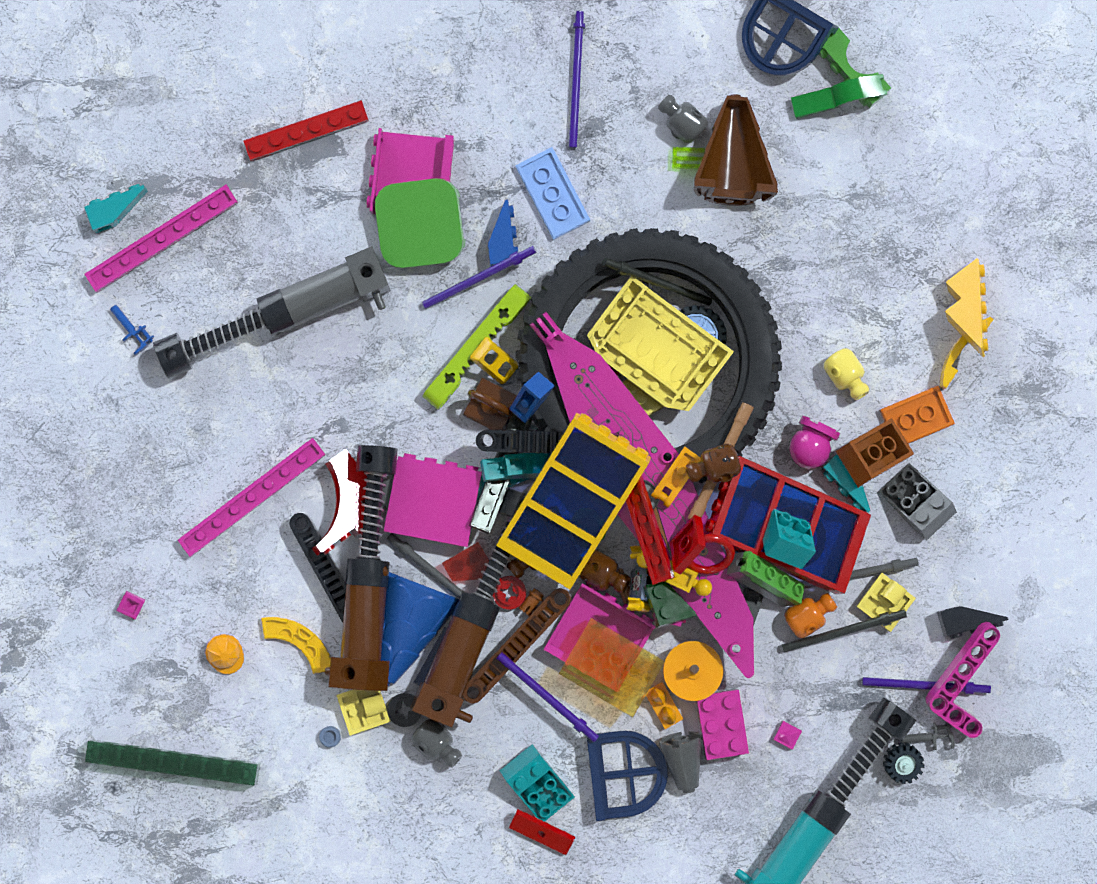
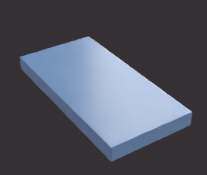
[515,147,591,240]

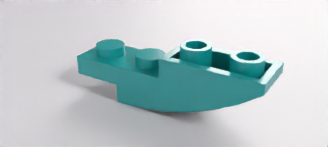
[480,453,563,482]

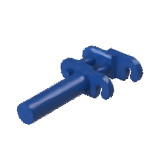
[110,305,155,356]

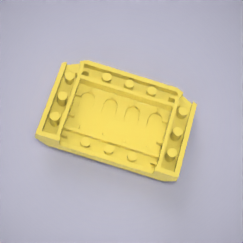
[587,276,734,411]

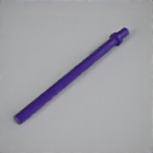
[569,11,586,148]

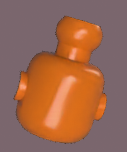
[784,593,837,638]

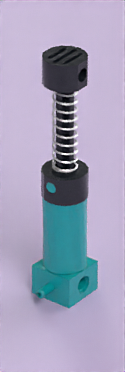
[734,697,916,884]

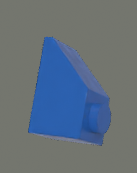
[509,372,554,423]

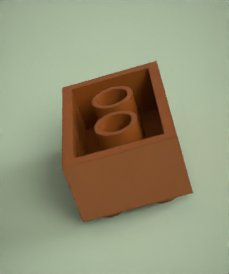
[836,418,914,488]

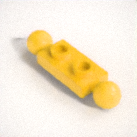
[636,552,712,596]

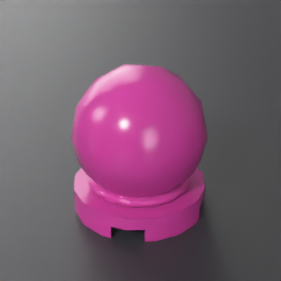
[789,416,841,469]

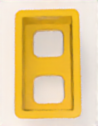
[470,337,518,384]

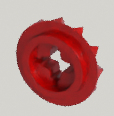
[493,576,526,610]

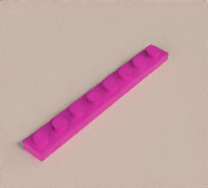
[84,184,238,292]
[177,438,326,557]

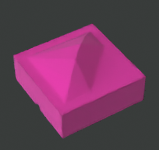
[116,591,145,620]
[773,721,802,750]

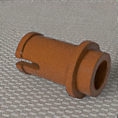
[519,588,544,616]

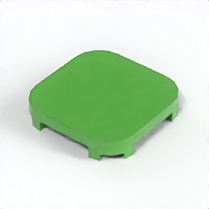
[375,178,466,268]

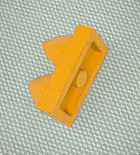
[644,682,683,729]

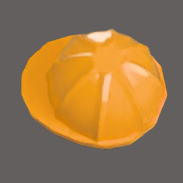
[205,634,244,674]

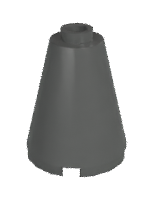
[659,731,702,793]

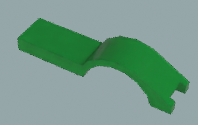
[791,74,888,119]

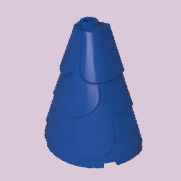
[381,572,459,686]

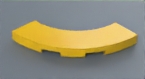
[261,617,331,674]

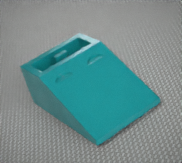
[499,744,575,822]

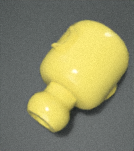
[824,348,869,400]

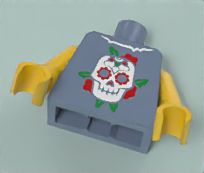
[627,545,652,612]

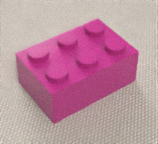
[696,689,749,760]

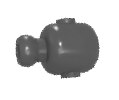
[658,94,708,143]
[411,719,462,768]

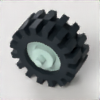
[883,742,925,784]

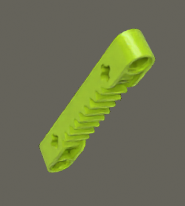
[422,284,531,410]

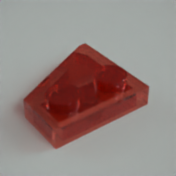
[442,542,489,581]

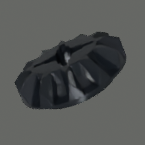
[388,693,421,727]

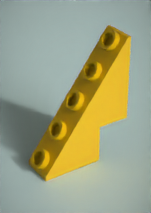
[945,258,989,358]

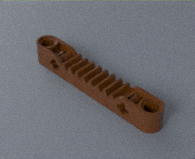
[463,588,571,704]

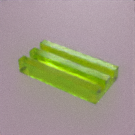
[672,147,705,170]

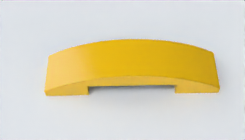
[940,317,994,390]

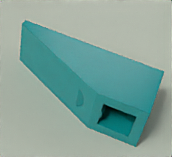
[84,184,148,234]
[821,453,871,513]

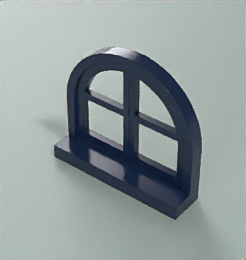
[742,0,839,76]
[587,730,668,821]

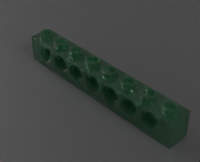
[85,739,261,786]

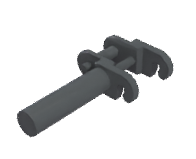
[900,722,955,750]

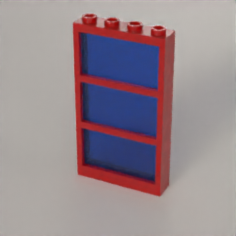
[704,456,871,594]

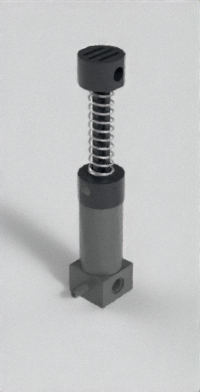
[153,246,391,379]

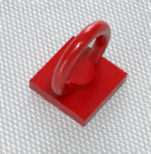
[670,514,735,575]

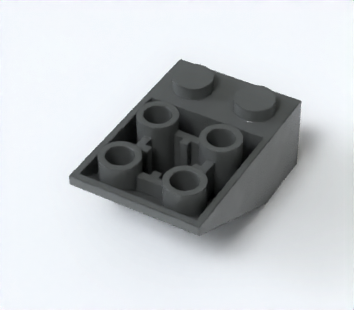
[879,463,957,541]

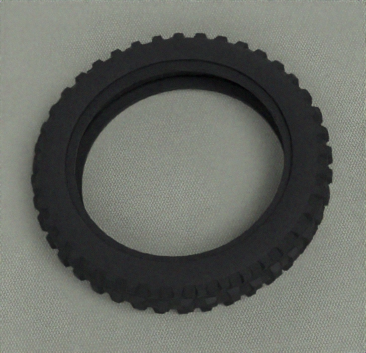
[515,228,782,484]

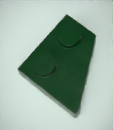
[643,581,697,628]

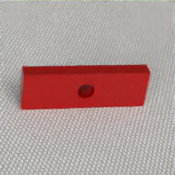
[509,809,575,855]

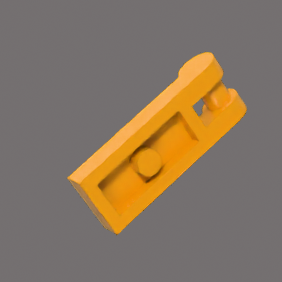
[651,447,701,508]

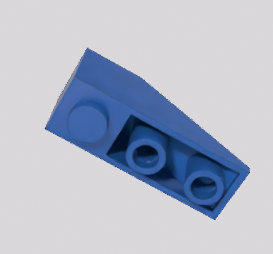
[488,200,518,266]

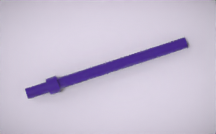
[422,246,537,309]
[496,652,599,742]
[862,677,991,695]

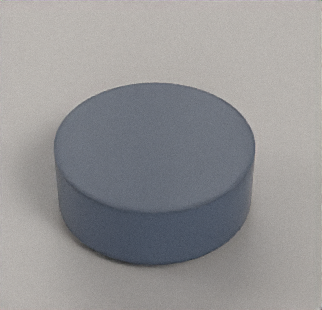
[319,726,341,748]

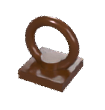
[463,378,517,429]

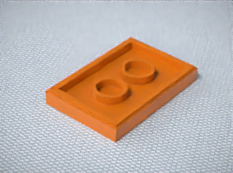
[880,385,955,443]

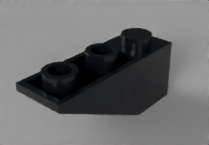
[937,606,1009,639]

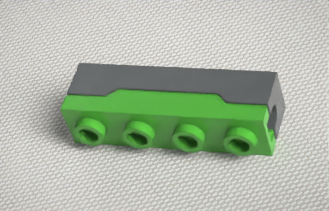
[727,551,805,607]

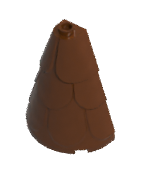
[694,94,778,206]

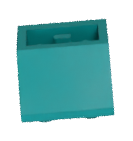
[763,509,816,569]

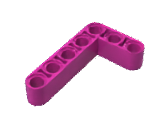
[926,622,1000,738]

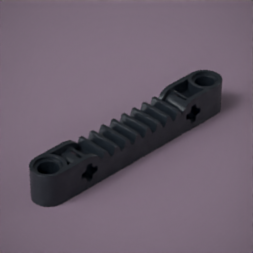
[475,429,625,456]
[289,513,346,623]

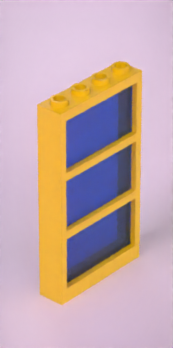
[496,412,651,589]

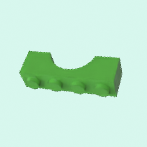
[819,25,891,108]

